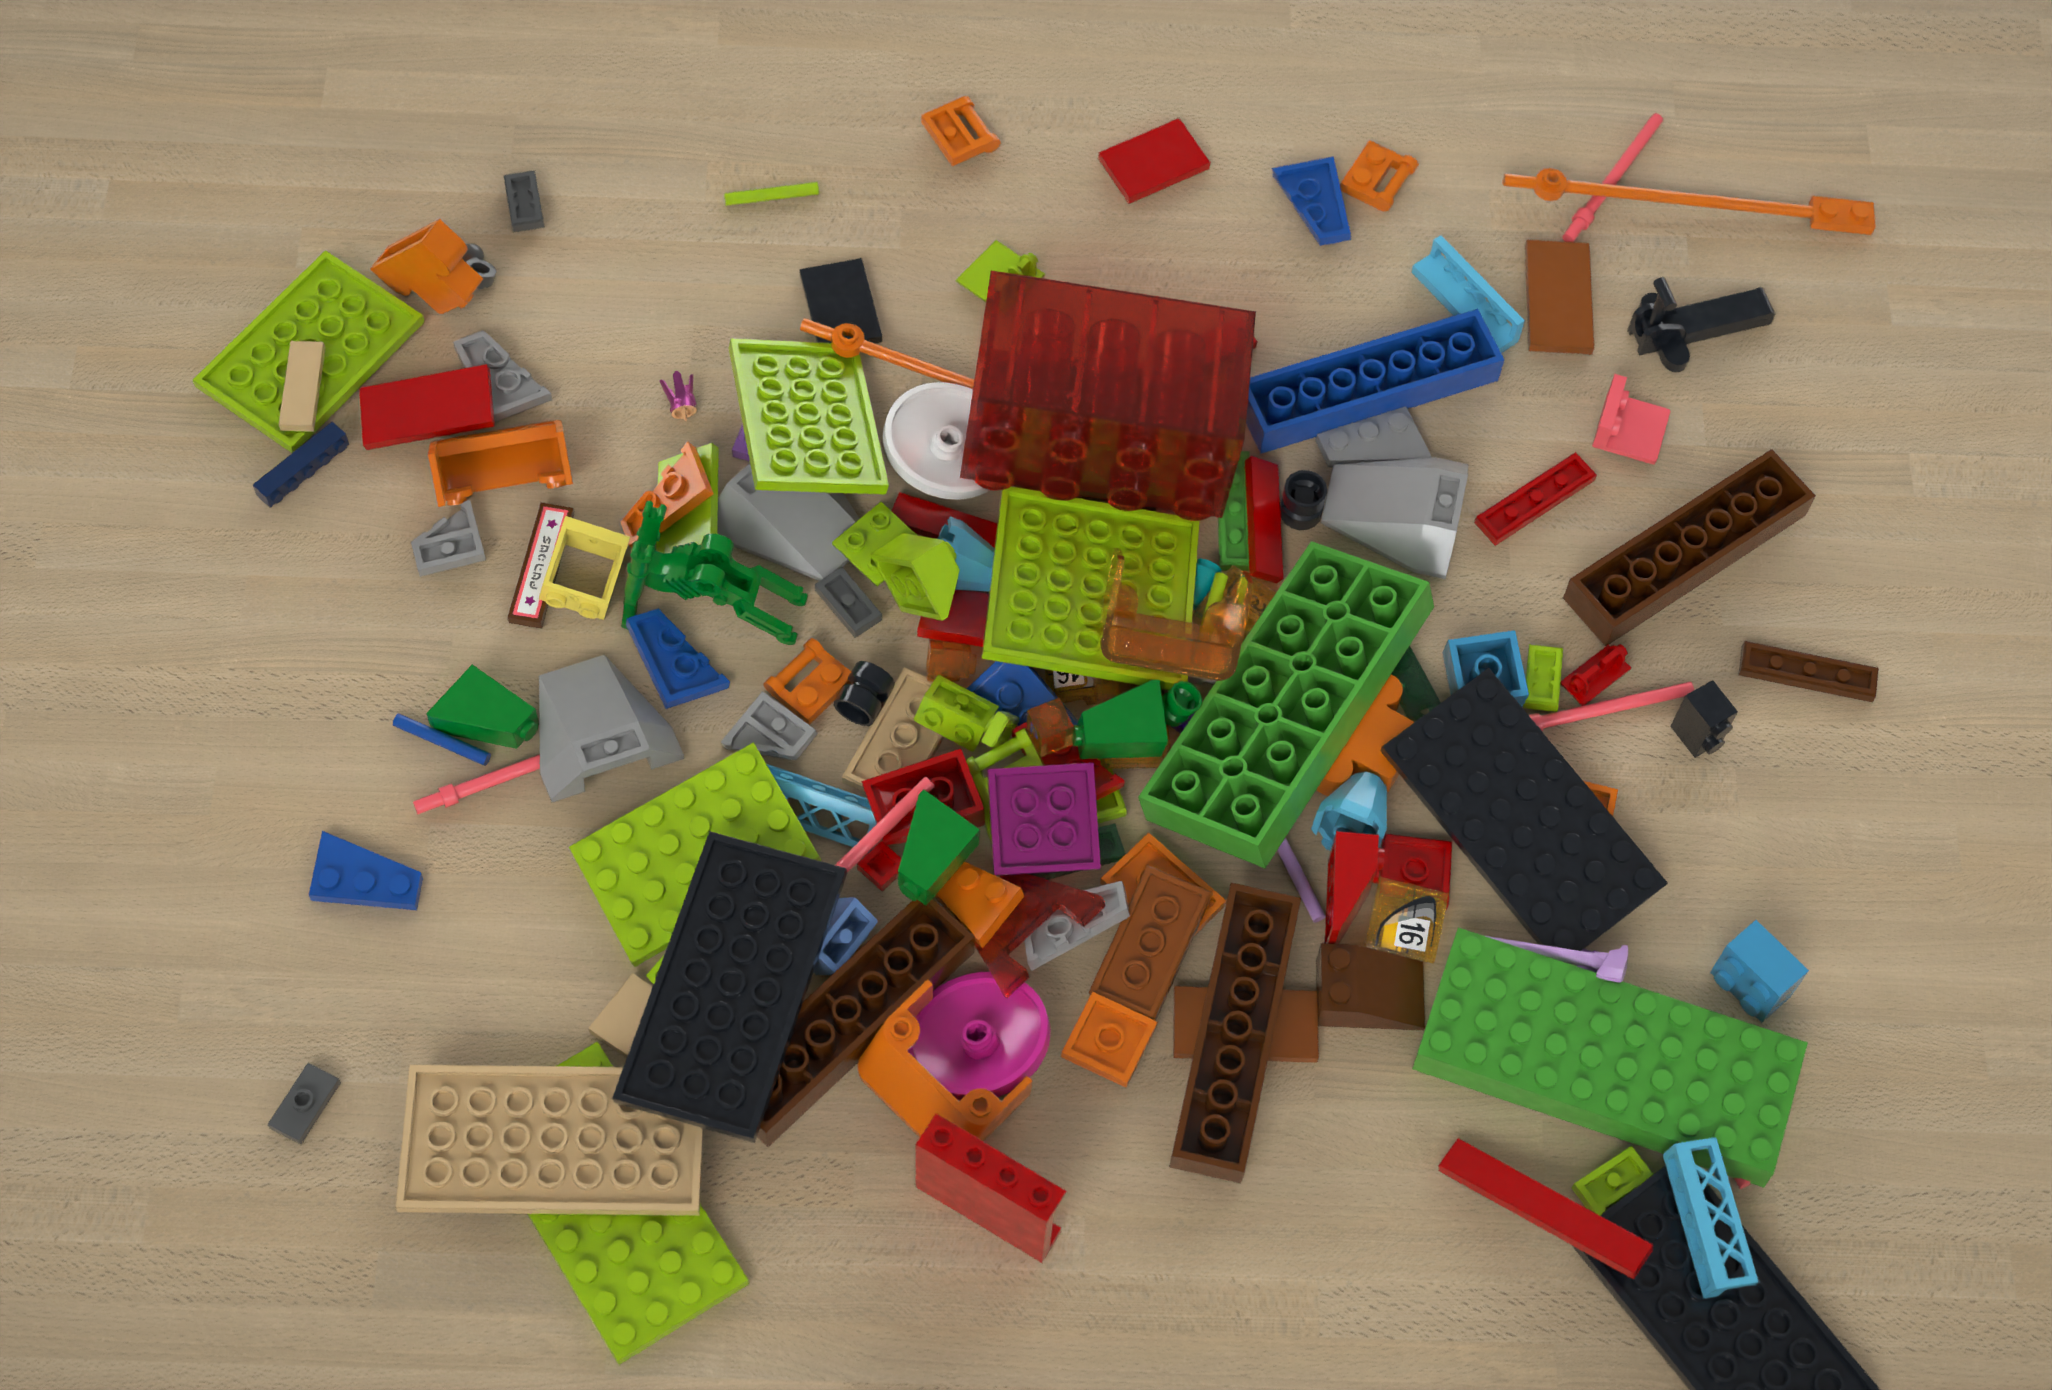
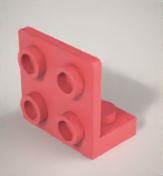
[1592,374,1670,464]

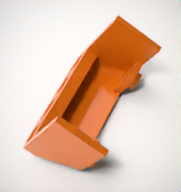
[428,420,573,507]
[858,979,1033,1141]

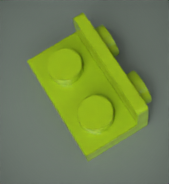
[914,674,999,752]

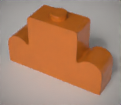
[370,219,483,314]
[1316,674,1415,796]

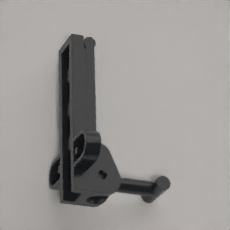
[1628,277,1776,372]

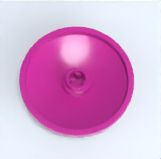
[908,972,1051,1101]

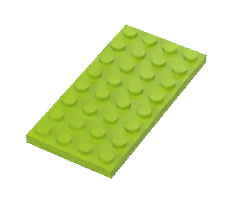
[527,1042,749,1365]

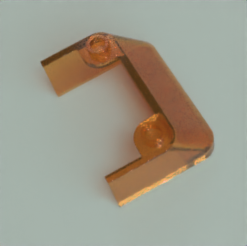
[1100,548,1255,681]

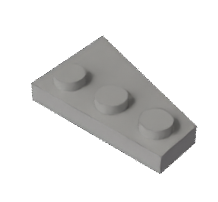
[453,330,552,422]
[1316,407,1432,467]
[1020,881,1130,971]

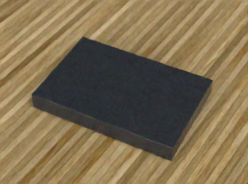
[799,258,883,344]

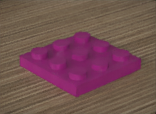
[987,763,1101,876]

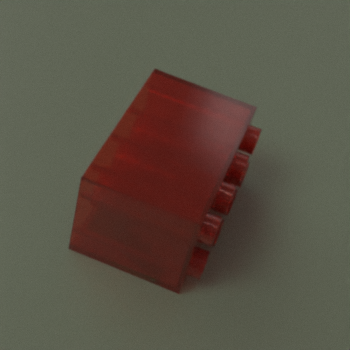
[960,270,1256,521]

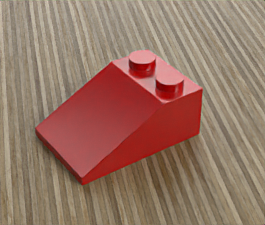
[862,748,985,845]
[1324,831,1384,944]

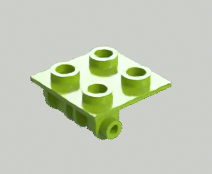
[956,240,1045,316]
[832,502,918,587]

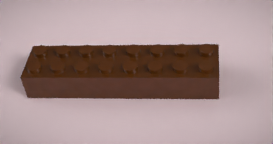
[1563,449,1816,646]
[1169,882,1301,1184]
[757,899,975,1147]

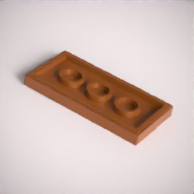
[1525,240,1594,355]
[1088,865,1213,1021]
[1173,986,1319,1063]

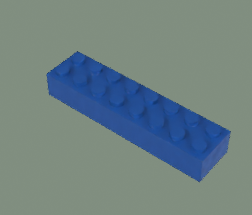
[1236,309,1505,454]

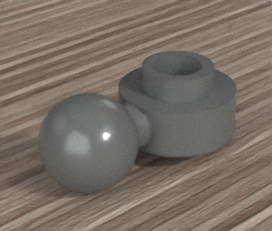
[462,243,496,289]

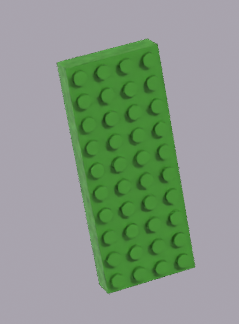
[1138,541,1435,869]
[1412,927,1808,1188]

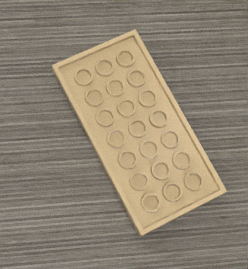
[396,1065,704,1215]

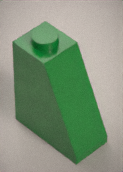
[426,664,539,749]
[1072,680,1168,759]
[898,789,980,905]

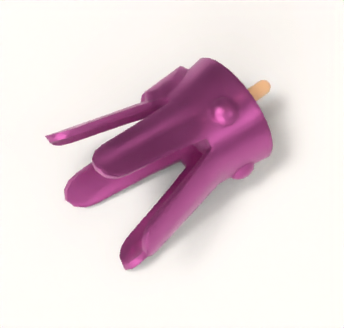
[660,371,697,421]

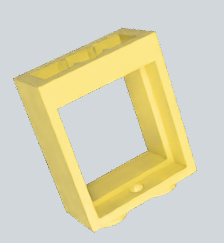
[539,516,630,620]

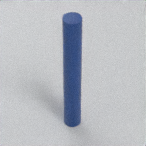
[393,713,491,766]

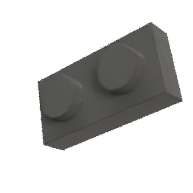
[815,567,882,638]

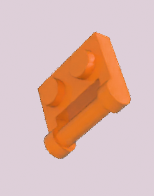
[921,96,1001,167]
[1340,140,1418,212]
[763,638,851,725]

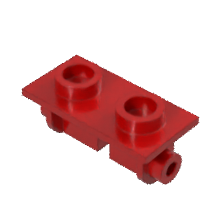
[1560,644,1632,706]

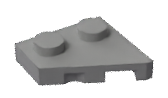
[411,500,486,577]
[721,691,817,760]

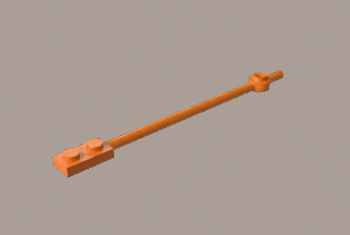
[1502,168,1876,235]
[800,318,1173,472]

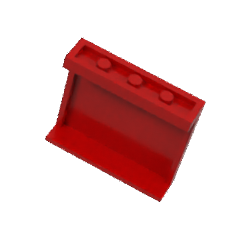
[915,1113,1067,1263]

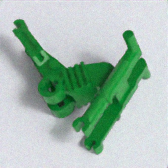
[621,501,808,645]

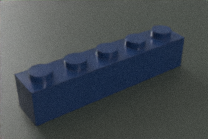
[253,422,349,508]

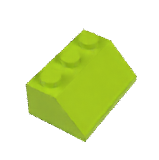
[871,533,960,621]

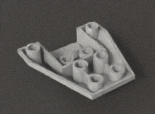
[1321,457,1468,579]
[717,463,859,581]
[539,655,684,802]

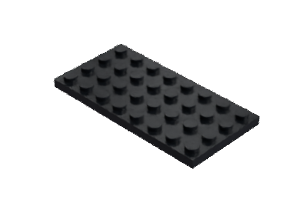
[1380,668,1668,951]
[612,831,847,1143]
[1572,1165,1880,1390]

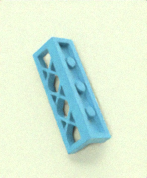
[1411,235,1525,353]
[766,763,876,853]
[1663,1137,1758,1298]

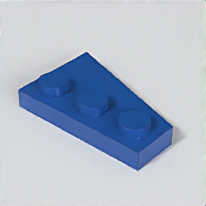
[1272,156,1351,246]
[626,608,730,709]
[966,661,1078,735]
[309,831,423,910]

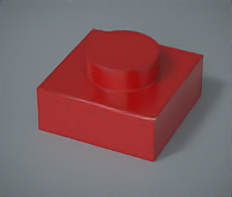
[857,841,902,892]

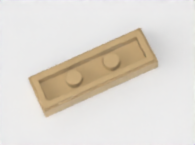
[279,341,325,432]

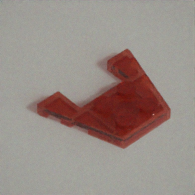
[975,874,1106,998]

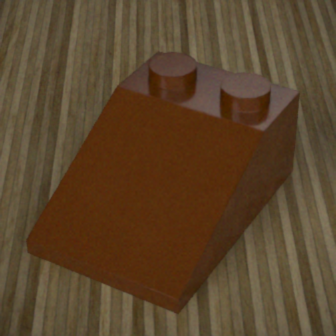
[1316,943,1425,1031]

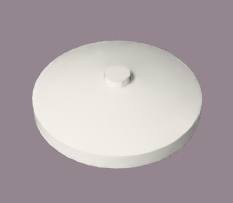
[883,382,1015,500]

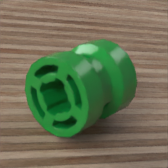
[1162,681,1202,727]

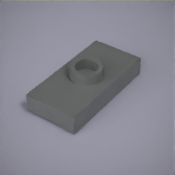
[503,170,545,232]
[267,1063,341,1145]

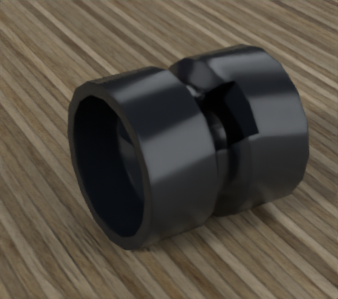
[1280,470,1327,531]
[833,661,895,726]

